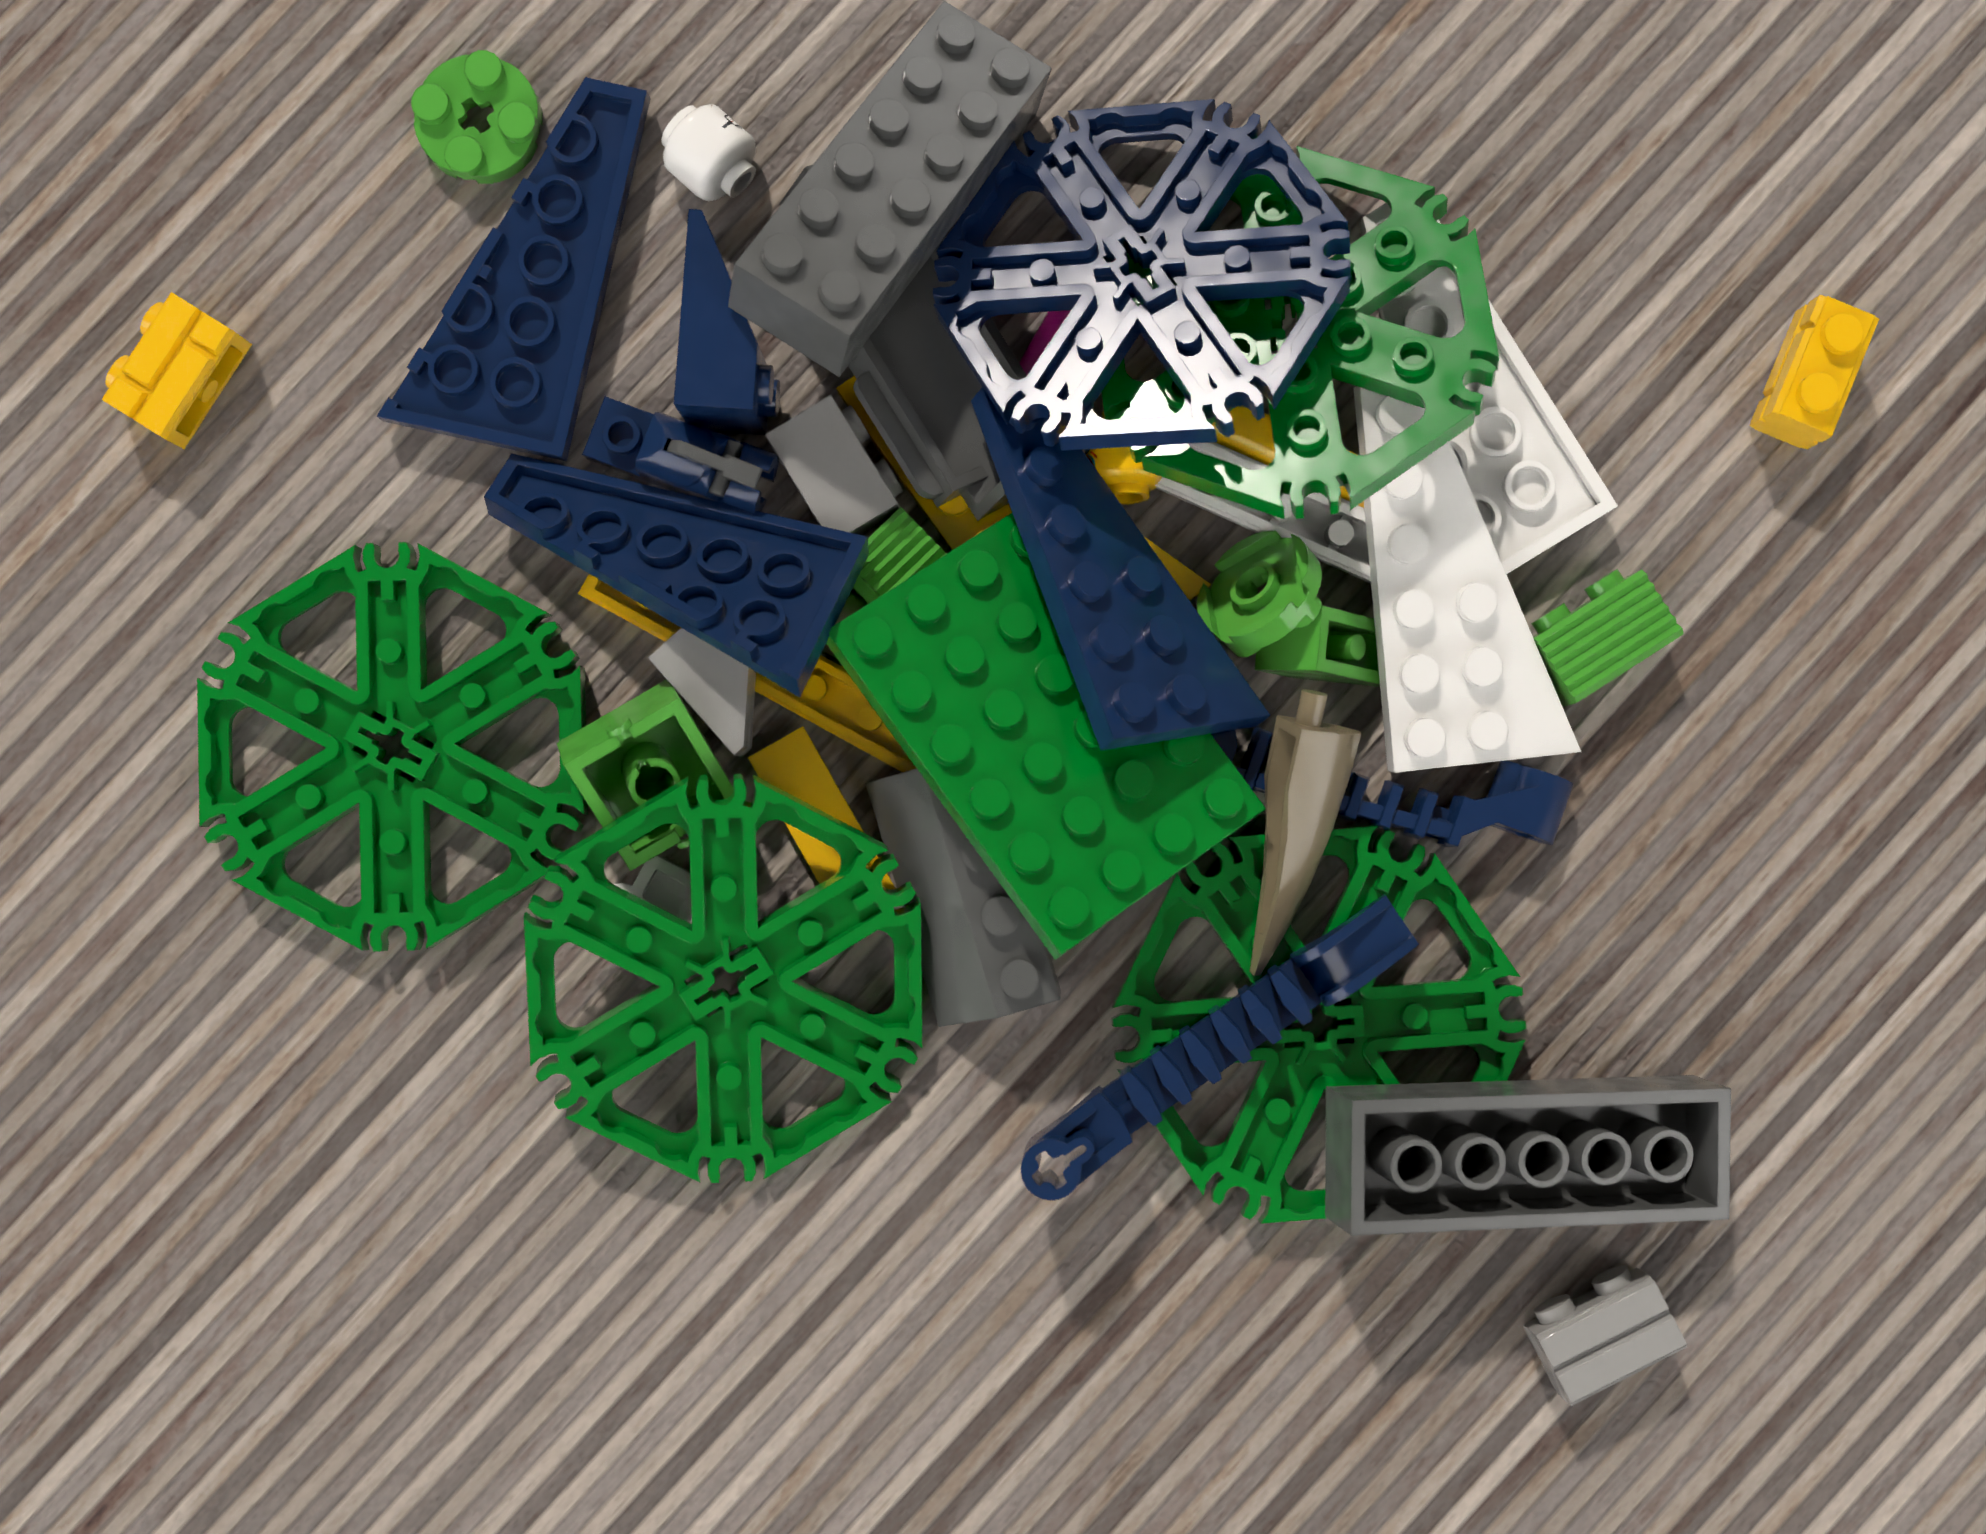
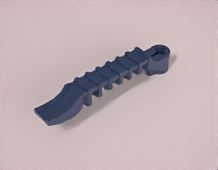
[1211,727,1574,847]
[1021,894,1419,1200]

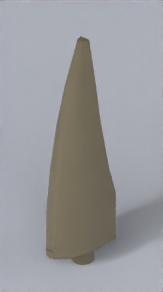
[1250,689,1361,976]

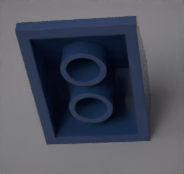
[674,209,780,435]

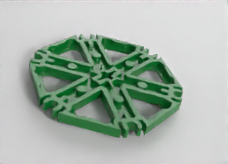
[1102,146,1499,520]
[197,542,588,952]
[524,774,922,1183]
[1111,826,1526,1224]

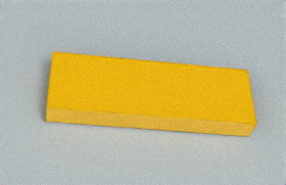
[748,726,896,889]

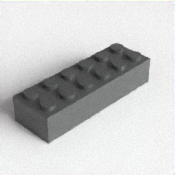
[728,1,1052,377]
[1325,1075,1731,1236]

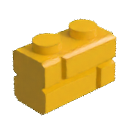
[102,292,252,449]
[1749,295,1879,449]

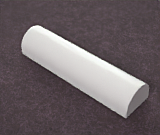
[1155,442,1371,583]

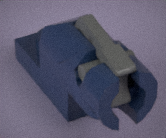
[582,396,779,513]

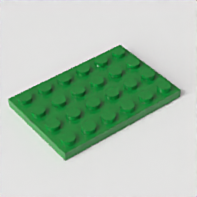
[826,513,1266,960]

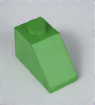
[1255,605,1380,687]

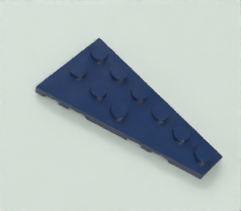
[377,77,651,462]
[971,387,1271,750]
[484,453,869,697]

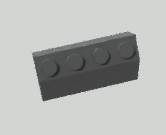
[865,768,1061,1027]

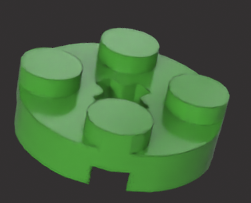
[411,50,543,184]
[1197,530,1322,657]

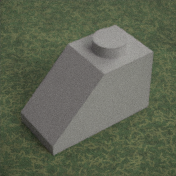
[648,628,756,757]

